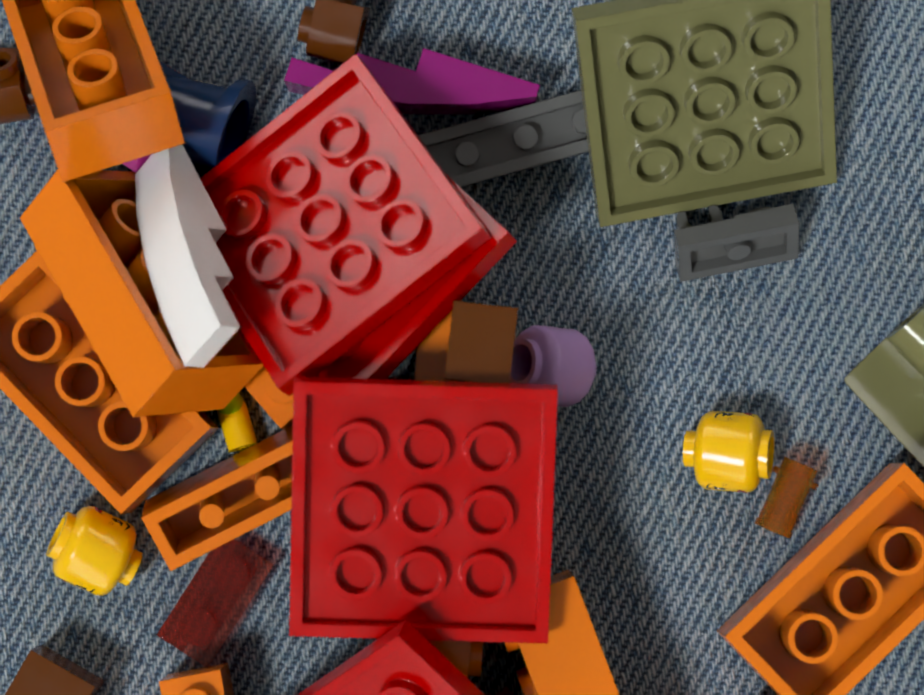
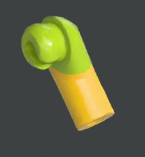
[217,393,257,452]

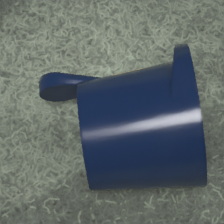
[159,61,256,175]

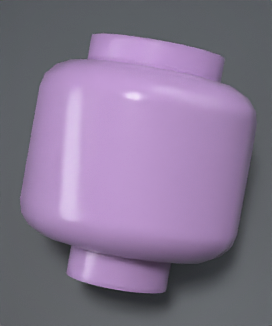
[510,325,597,407]

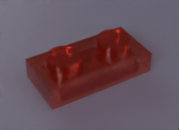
[157,538,275,668]

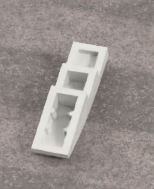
[135,145,240,367]

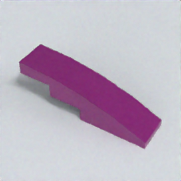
[284,48,540,115]

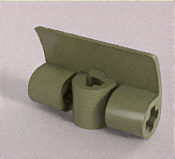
[844,304,924,468]

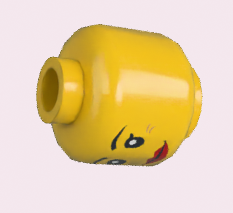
[683,411,775,493]
[46,506,143,596]

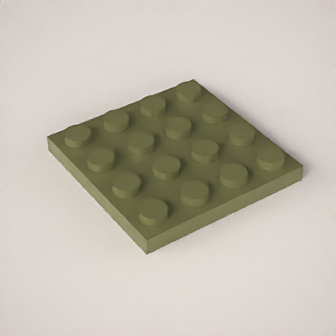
[571,0,837,227]

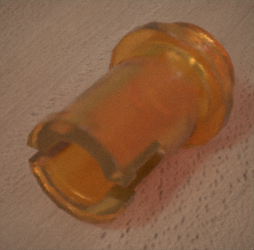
[755,456,819,538]

